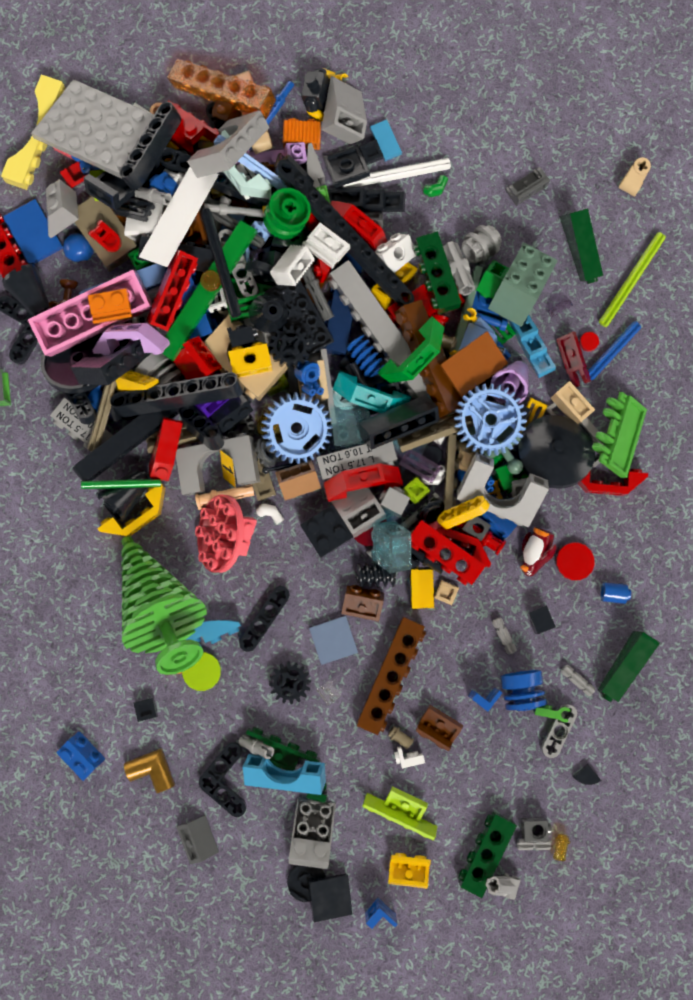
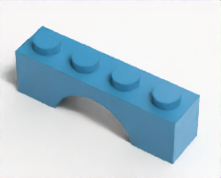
[243,754,326,795]

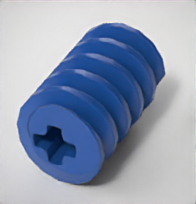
[347,335,384,378]

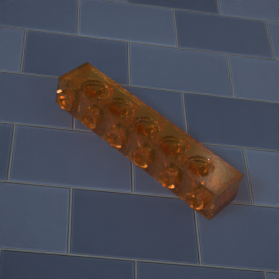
[167,59,276,119]

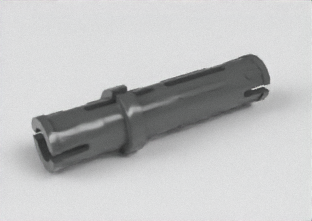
[302,267,334,322]

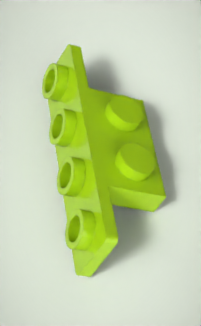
[362,786,438,840]

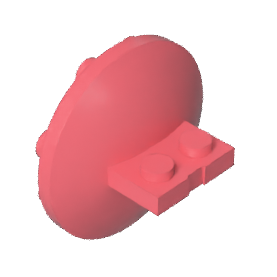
[195,494,257,573]

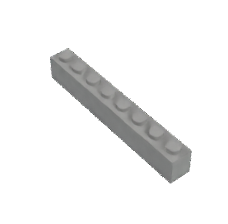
[328,260,428,400]

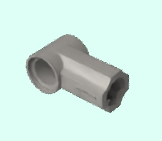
[486,873,521,900]

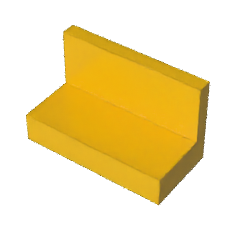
[410,569,434,609]

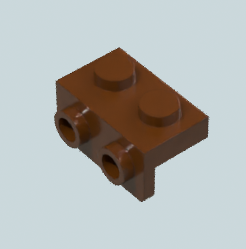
[416,705,463,751]

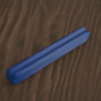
[588,321,641,380]

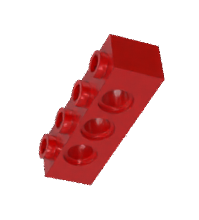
[0,213,27,279]
[407,520,486,586]

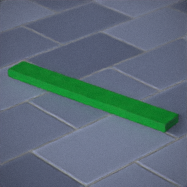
[161,220,257,361]

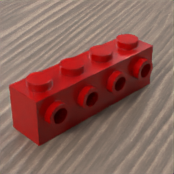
[146,250,198,331]

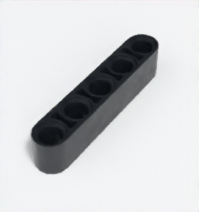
[119,102,182,190]

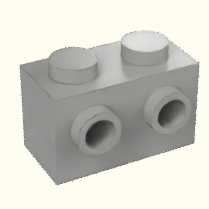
[378,486,410,518]

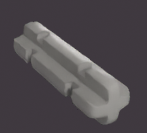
[492,617,517,655]
[561,665,596,696]

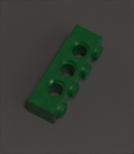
[413,231,462,314]
[458,811,517,898]

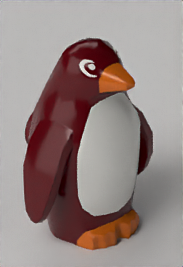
[520,527,557,577]

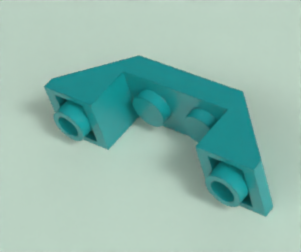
[333,371,411,413]

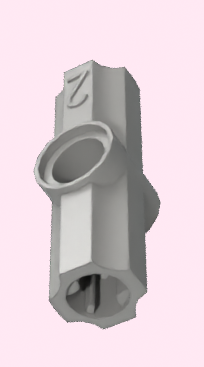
[443,241,475,296]

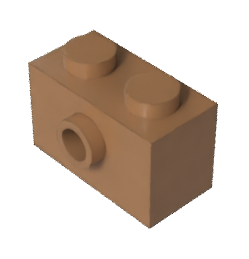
[275,460,321,500]

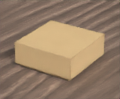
[434,580,459,605]

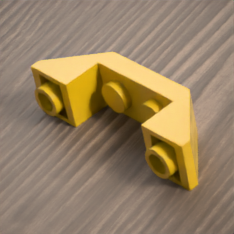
[97,484,166,536]

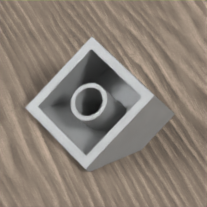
[46,179,79,238]

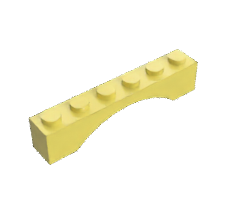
[1,74,66,190]

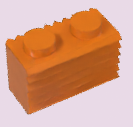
[283,118,321,150]

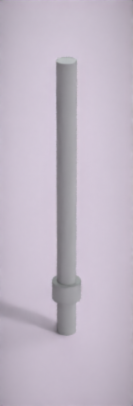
[203,203,263,217]

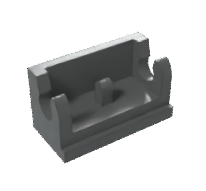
[505,167,550,206]

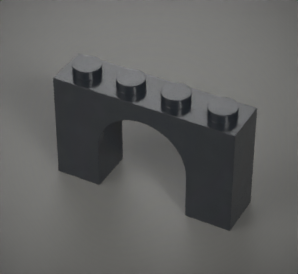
[71,339,151,385]

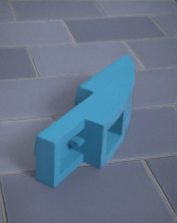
[186,620,242,644]

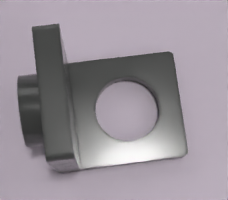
[462,517,491,541]

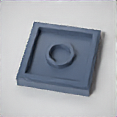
[309,616,358,665]

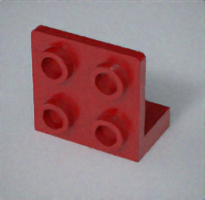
[173,336,222,380]

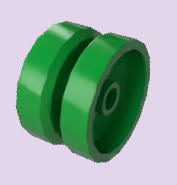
[263,188,311,239]

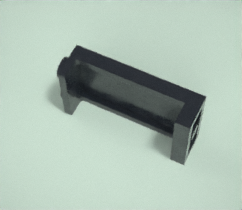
[84,159,161,210]

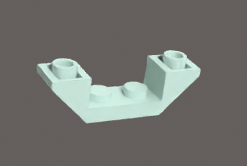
[221,130,272,199]

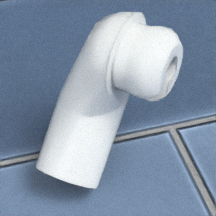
[421,465,446,485]

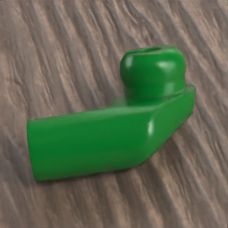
[423,175,448,197]

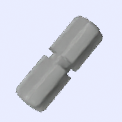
[517,838,551,850]

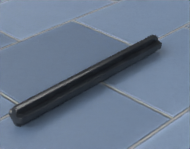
[200,208,241,318]

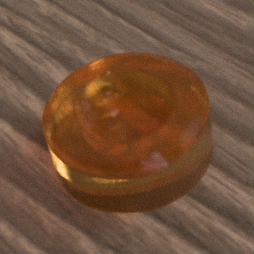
[200,270,221,291]

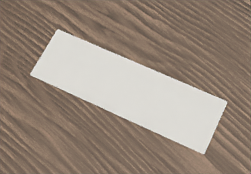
[139,167,219,267]

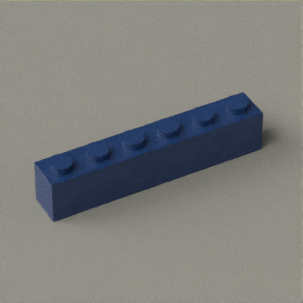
[324,252,362,357]

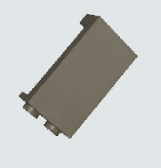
[75,195,138,272]

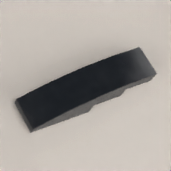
[328,187,406,212]

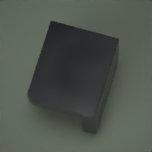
[529,605,556,634]

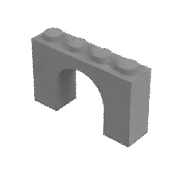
[187,110,270,178]
[176,433,261,496]
[457,452,549,527]

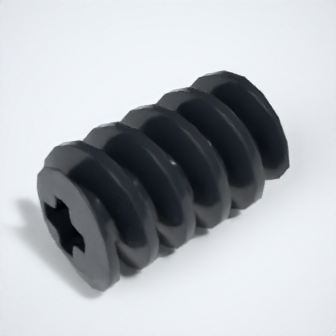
[357,563,396,588]

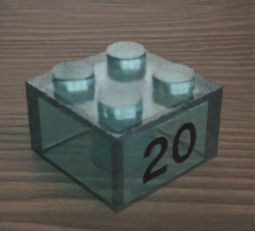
[371,521,411,573]

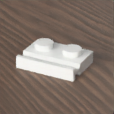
[302,223,350,269]

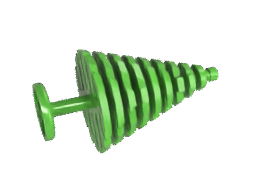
[121,536,207,675]

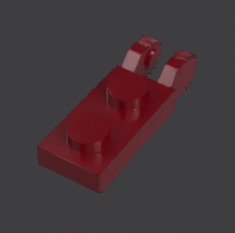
[556,332,591,388]

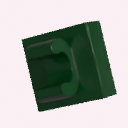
[306,783,327,803]

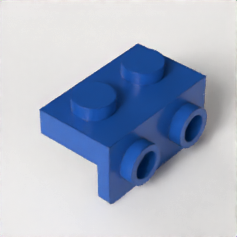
[57,732,105,781]

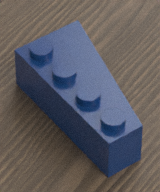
[165,270,220,341]

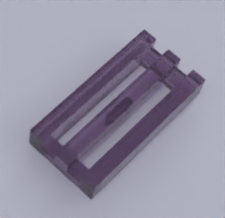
[399,449,442,484]

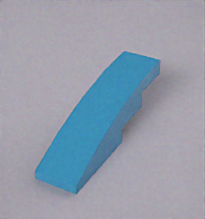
[508,315,556,378]

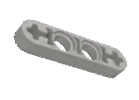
[218,229,259,298]

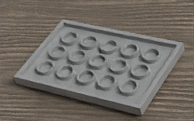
[31,79,154,178]

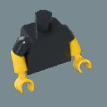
[301,68,348,122]

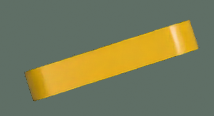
[437,496,490,529]

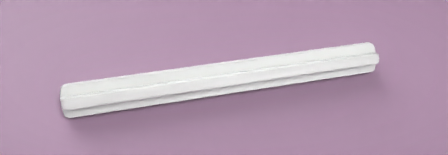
[342,158,451,189]

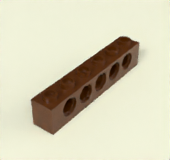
[356,617,426,735]

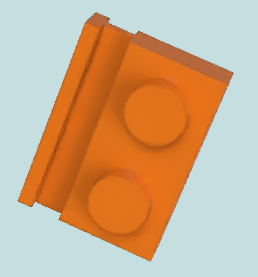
[88,288,133,324]

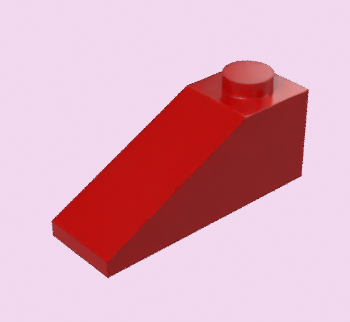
[149,417,183,481]

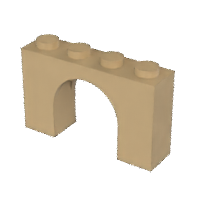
[204,315,287,401]

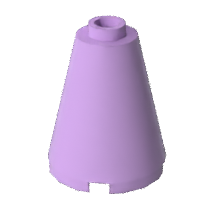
[490,361,529,404]

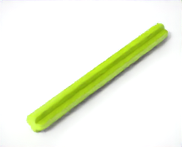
[599,232,666,327]

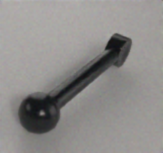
[262,460,298,474]

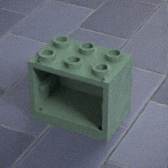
[488,243,558,327]

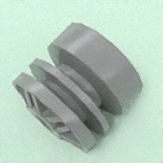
[135,353,185,386]

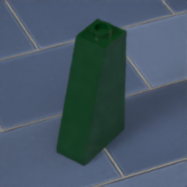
[559,208,603,284]
[598,631,660,702]

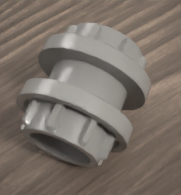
[461,225,502,264]

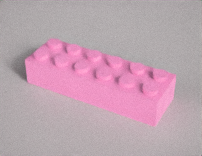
[28,270,153,357]

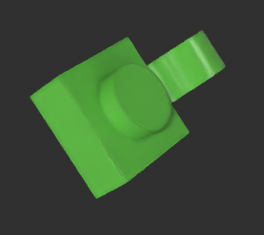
[535,705,570,722]

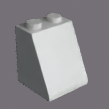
[124,195,167,244]

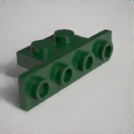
[246,727,320,771]

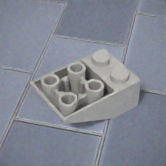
[321,76,367,144]
[324,488,386,538]
[289,798,336,869]

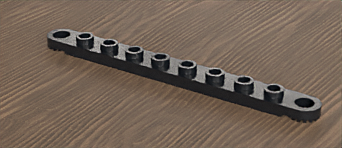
[275,160,414,307]

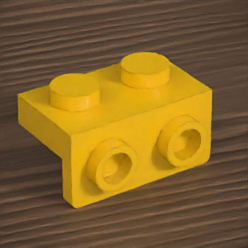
[388,853,431,889]

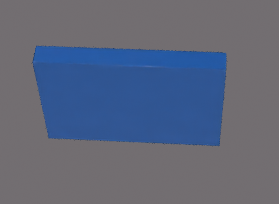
[3,199,63,265]

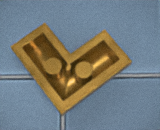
[124,748,175,793]

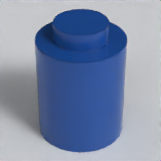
[600,582,631,604]

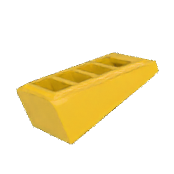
[115,371,159,391]

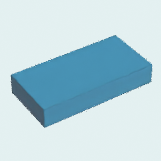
[370,120,402,161]

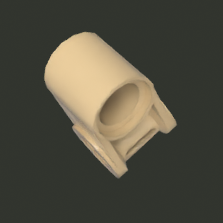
[618,157,651,197]
[457,442,479,471]

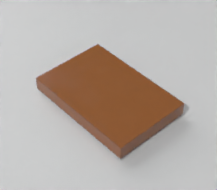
[439,331,508,397]

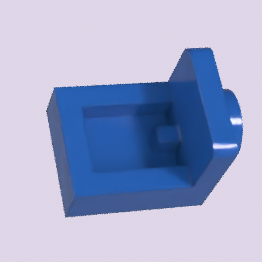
[148,171,179,197]

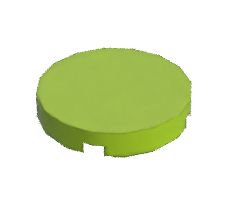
[182,652,221,691]

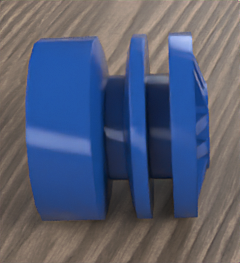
[500,670,547,711]

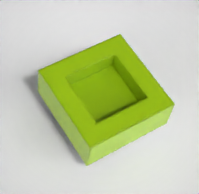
[403,477,430,504]

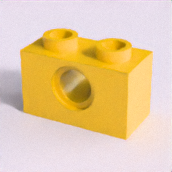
[228,342,273,378]

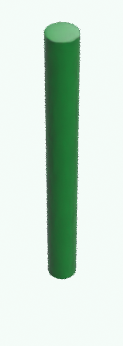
[81,479,161,489]

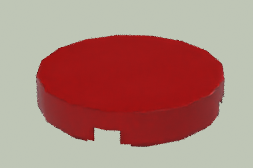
[556,543,595,580]

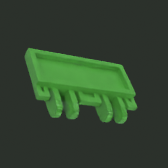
[592,392,647,478]

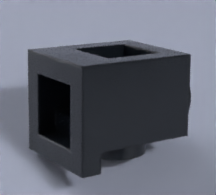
[227,325,259,348]

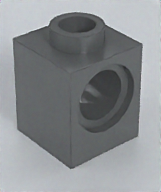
[521,817,552,842]

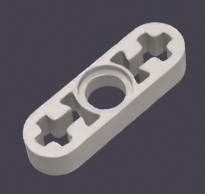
[541,704,577,758]

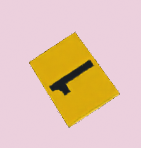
[220,450,236,488]

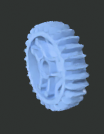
[454,383,527,456]
[261,392,333,464]

